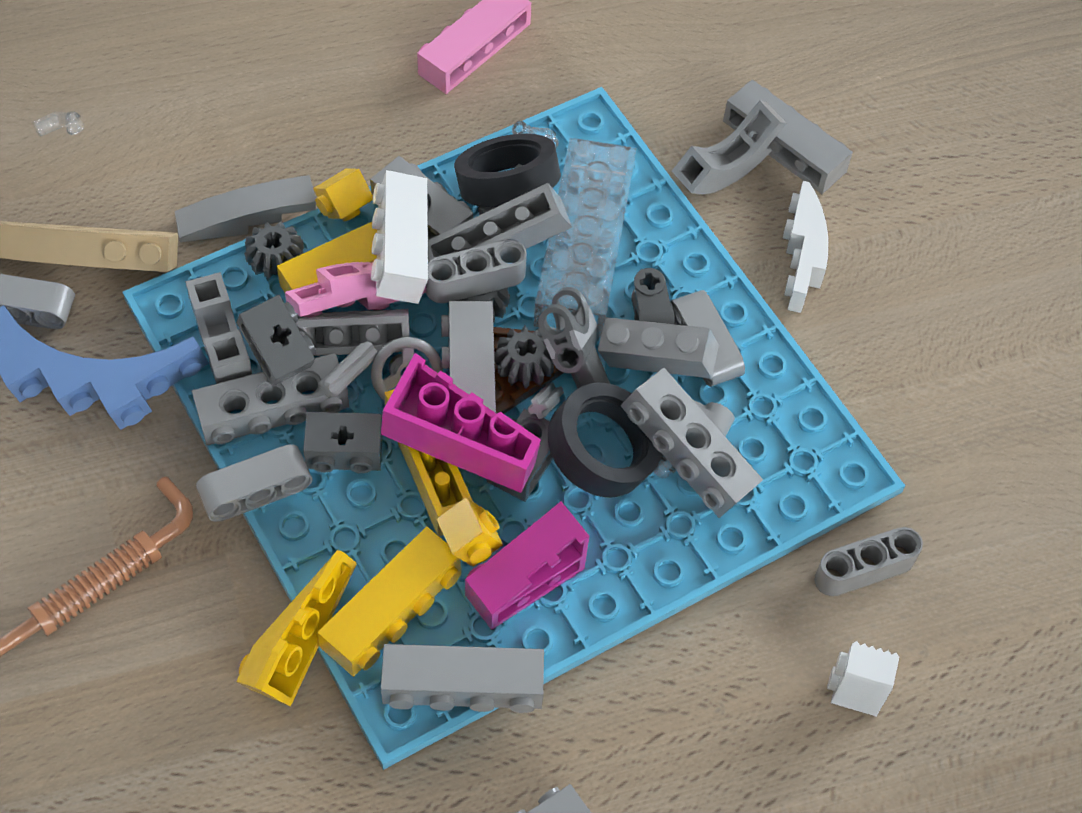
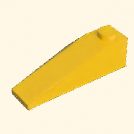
[236,550,357,707]

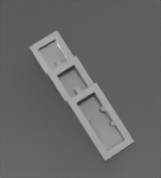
[175,175,316,242]

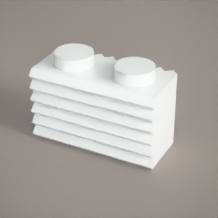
[827,641,899,717]

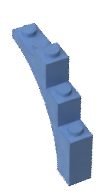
[0,305,209,430]

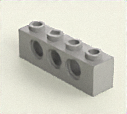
[271,309,410,356]
[192,353,349,445]
[621,368,763,518]

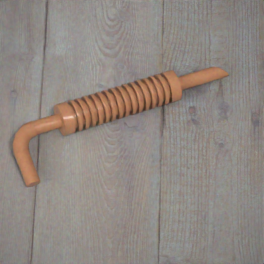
[0,477,193,657]

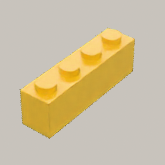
[277,222,377,293]
[384,389,473,537]
[317,526,461,677]

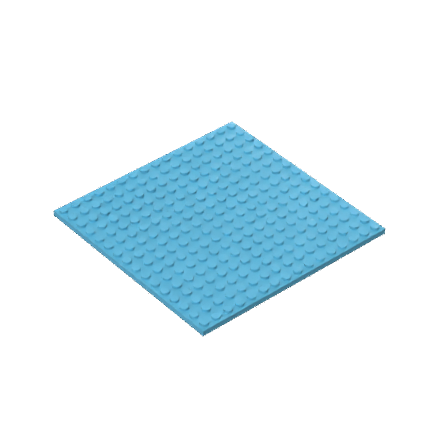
[123,87,905,770]

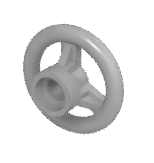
[371,337,443,401]

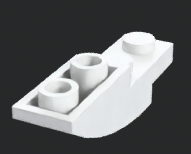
[783,181,828,313]

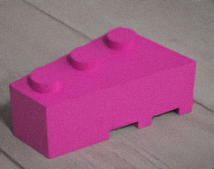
[465,501,589,630]

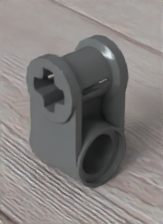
[631,268,675,324]

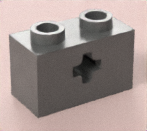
[236,295,316,387]
[304,412,383,473]

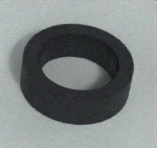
[454,134,561,207]
[547,383,662,498]

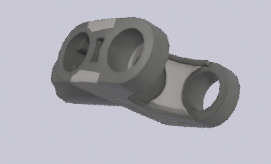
[538,287,610,389]

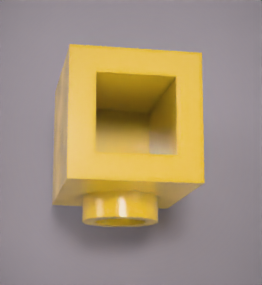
[313,168,373,221]
[436,497,503,567]

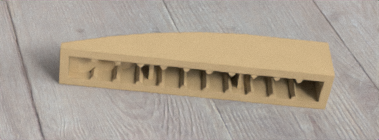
[0,221,178,272]

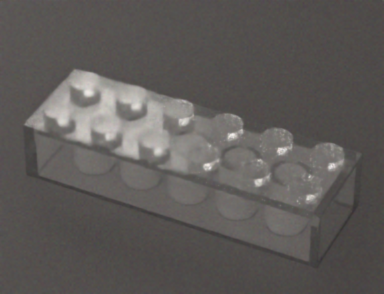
[534,137,637,338]

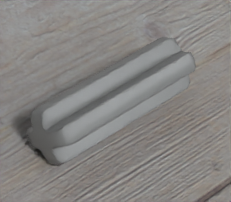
[319,341,378,398]
[528,382,564,419]

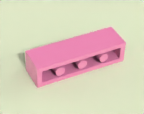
[417,0,531,94]

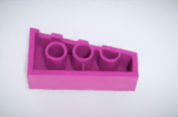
[381,353,541,493]

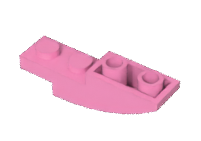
[285,262,426,317]

